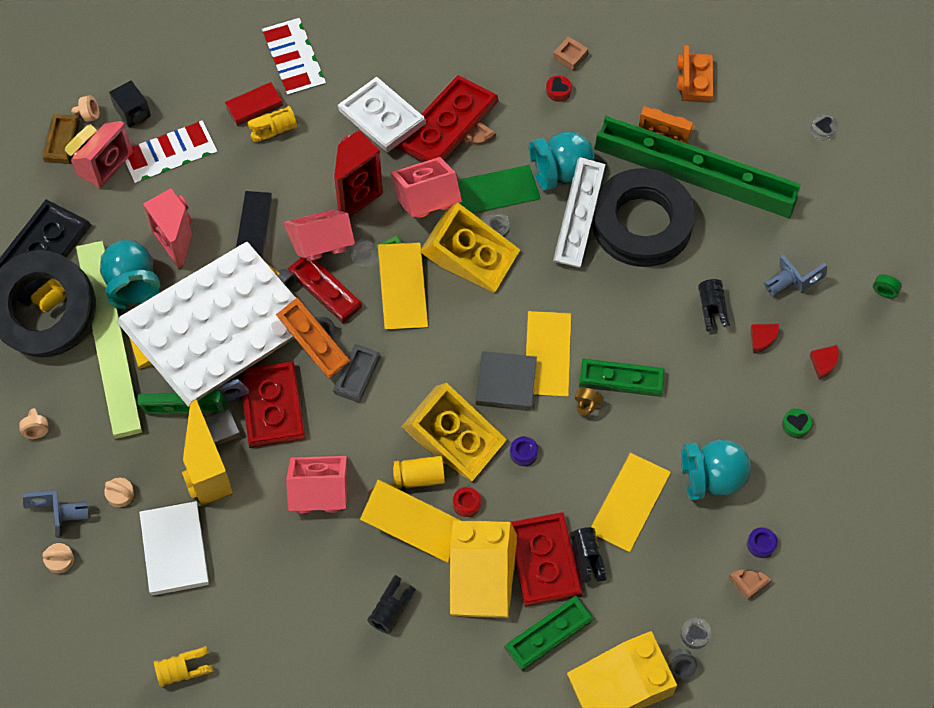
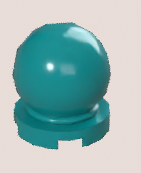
[528,131,595,190]
[100,239,161,309]
[681,439,751,501]

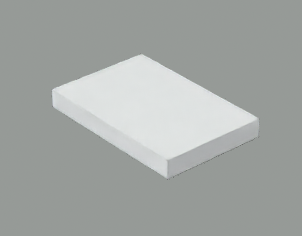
[338,77,426,153]
[139,501,209,596]

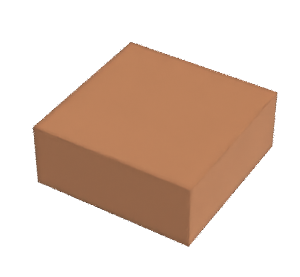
[553,36,588,71]

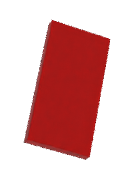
[396,75,499,162]

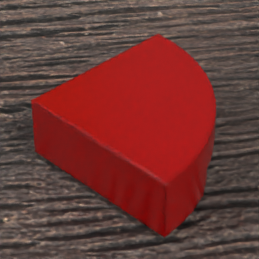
[750,324,779,353]
[809,345,839,379]

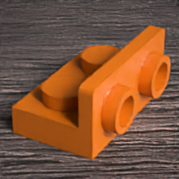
[677,45,713,102]
[639,106,695,144]

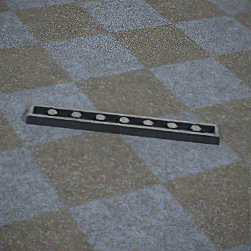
[231,191,272,380]

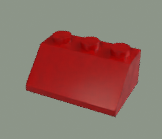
[334,130,383,218]

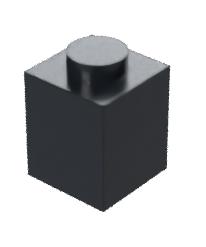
[109,80,151,127]

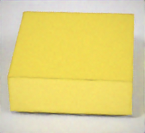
[65,124,97,156]

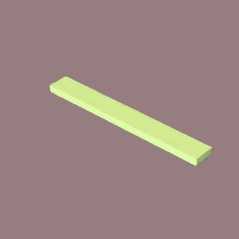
[76,241,143,439]

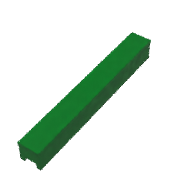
[594,115,801,219]

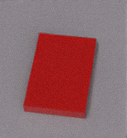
[240,361,305,448]
[511,512,583,607]

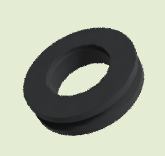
[592,168,695,267]
[0,250,96,357]

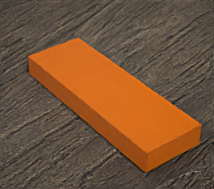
[276,297,350,379]

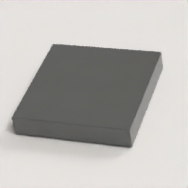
[476,351,537,410]

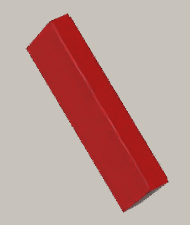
[288,257,362,324]

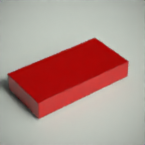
[225,82,283,125]

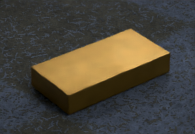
[43,114,80,164]

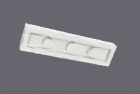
[553,157,605,268]

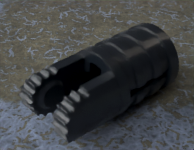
[698,279,730,332]
[570,527,607,583]
[367,575,416,634]

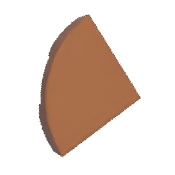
[462,122,496,145]
[729,570,771,600]

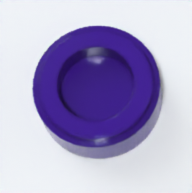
[510,436,538,466]
[747,527,777,558]

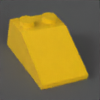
[420,202,520,293]
[401,382,507,482]
[182,399,233,506]
[450,521,517,618]
[567,631,677,708]

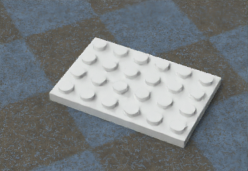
[117,242,296,407]

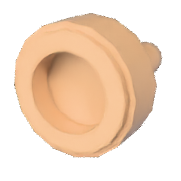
[71,95,99,122]
[19,408,49,439]
[104,477,135,508]
[42,543,74,574]

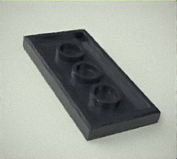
[0,199,91,307]

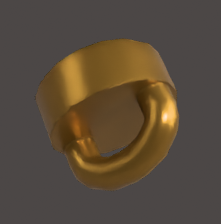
[575,387,604,416]

